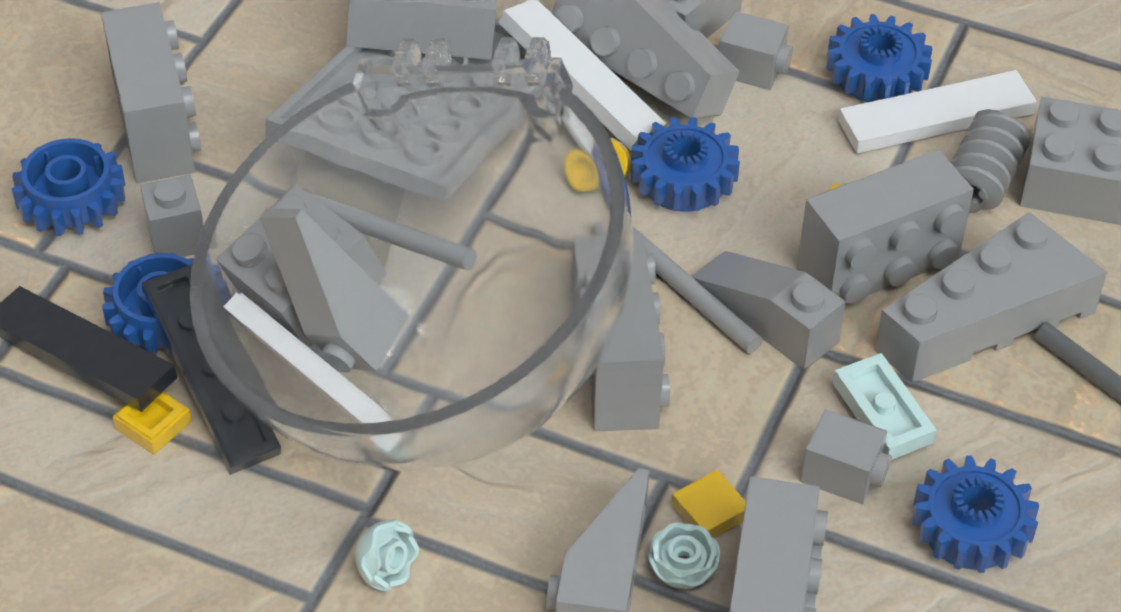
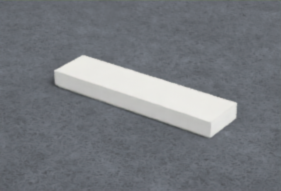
[498,0,667,151]
[838,70,1037,154]
[224,292,401,447]

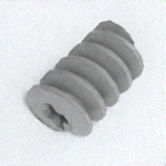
[951,109,1030,213]

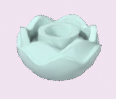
[355,519,419,591]
[648,522,720,589]

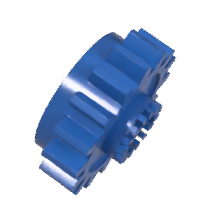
[826,14,933,102]
[631,117,740,212]
[11,138,126,236]
[102,253,220,356]
[912,456,1039,573]

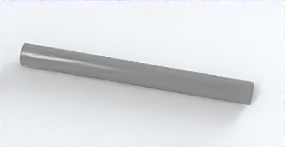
[306,191,477,271]
[609,217,762,354]

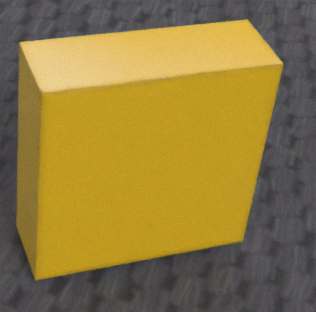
[113,392,192,455]
[671,469,746,538]

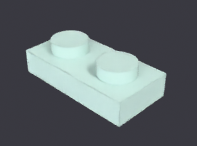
[833,353,937,460]

